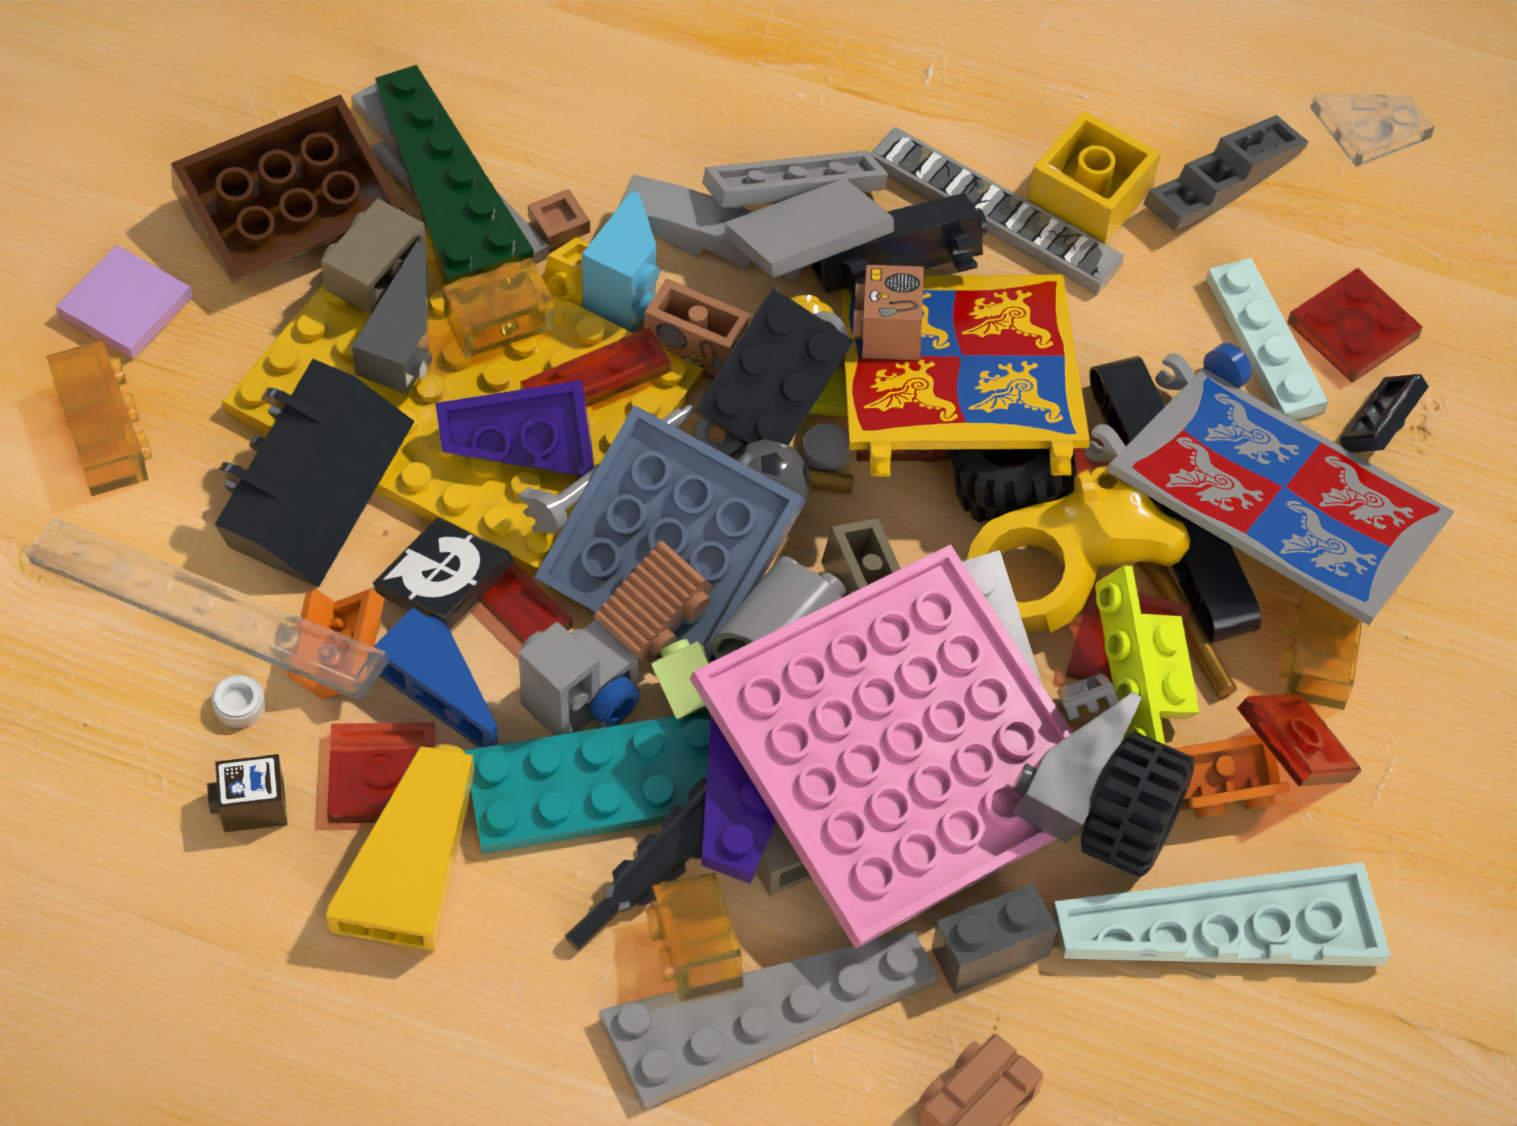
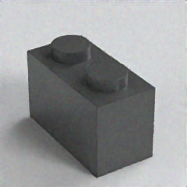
[931,883,1057,994]

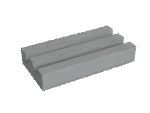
[1056,673,1119,720]

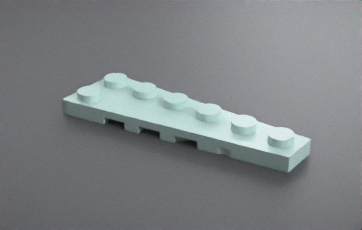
[1052,862,1391,966]

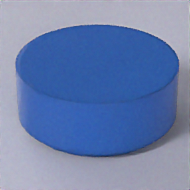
[1204,343,1252,388]
[590,677,640,727]

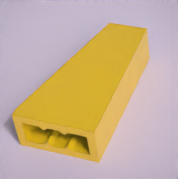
[326,744,474,952]

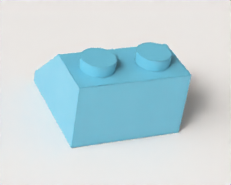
[582,190,660,333]

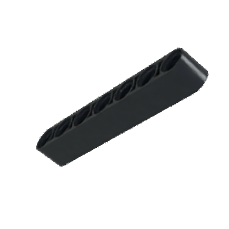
[1089,356,1261,643]

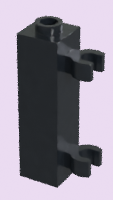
[810,193,988,298]

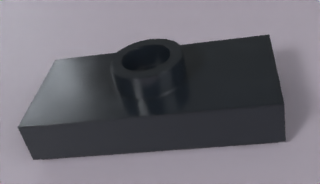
[1339,374,1429,453]

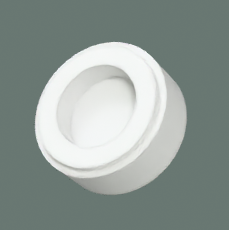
[212,675,265,728]

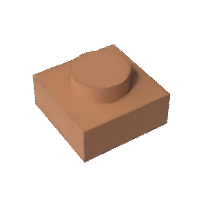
[528,189,590,249]

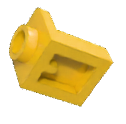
[541,237,590,308]

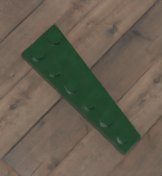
[375,64,534,292]

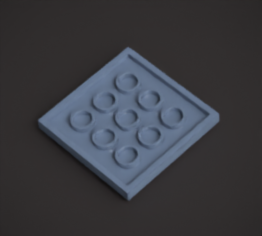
[534,405,807,662]

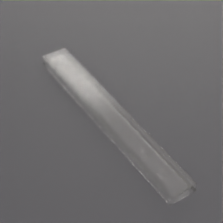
[26,517,389,701]

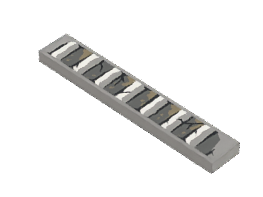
[870,127,1125,294]

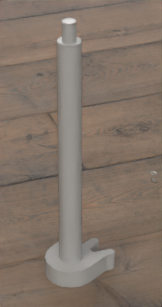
[518,405,694,533]

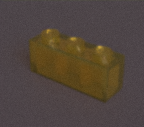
[46,340,153,497]

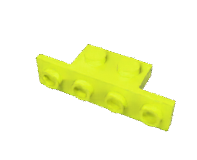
[1095,565,1200,744]

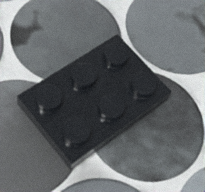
[693,288,854,445]

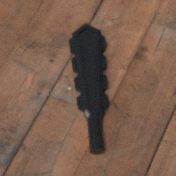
[564,778,707,951]

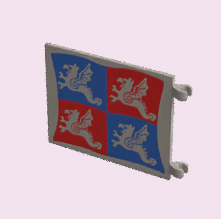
[1084,353,1454,625]

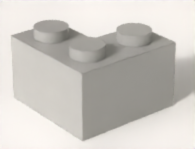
[518,620,638,736]

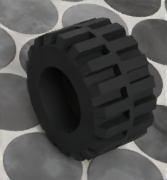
[950,448,1077,523]
[1081,731,1194,878]

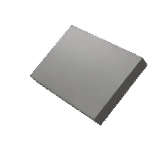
[724,178,894,278]

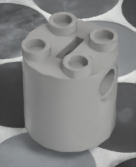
[712,556,846,660]

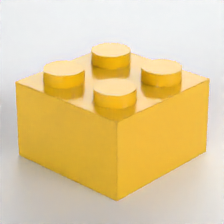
[1028,111,1161,244]

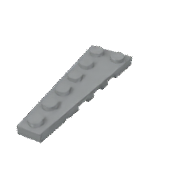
[599,930,938,1111]

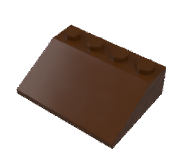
[171,94,404,284]

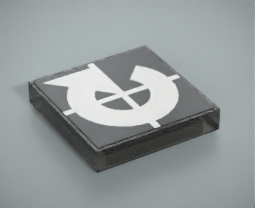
[373,517,514,630]

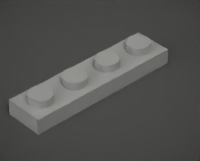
[702,150,888,209]

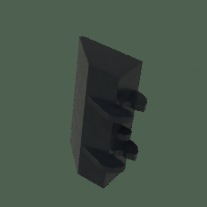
[215,359,415,587]

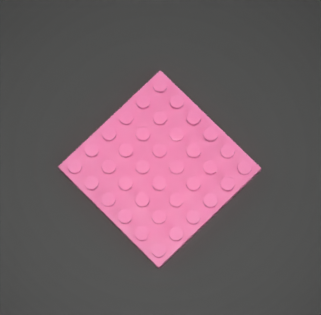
[690,544,1089,949]

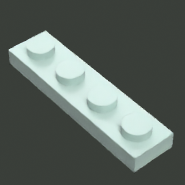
[1206,258,1329,420]

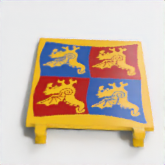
[840,274,1090,477]

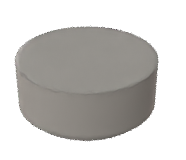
[802,423,851,472]

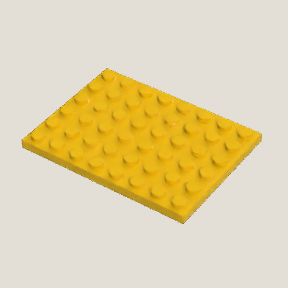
[222,229,704,577]

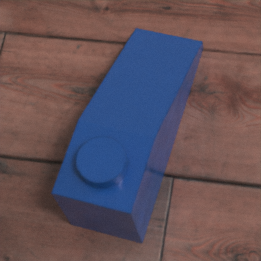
[372,607,498,748]

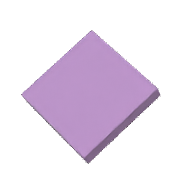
[56,245,193,359]

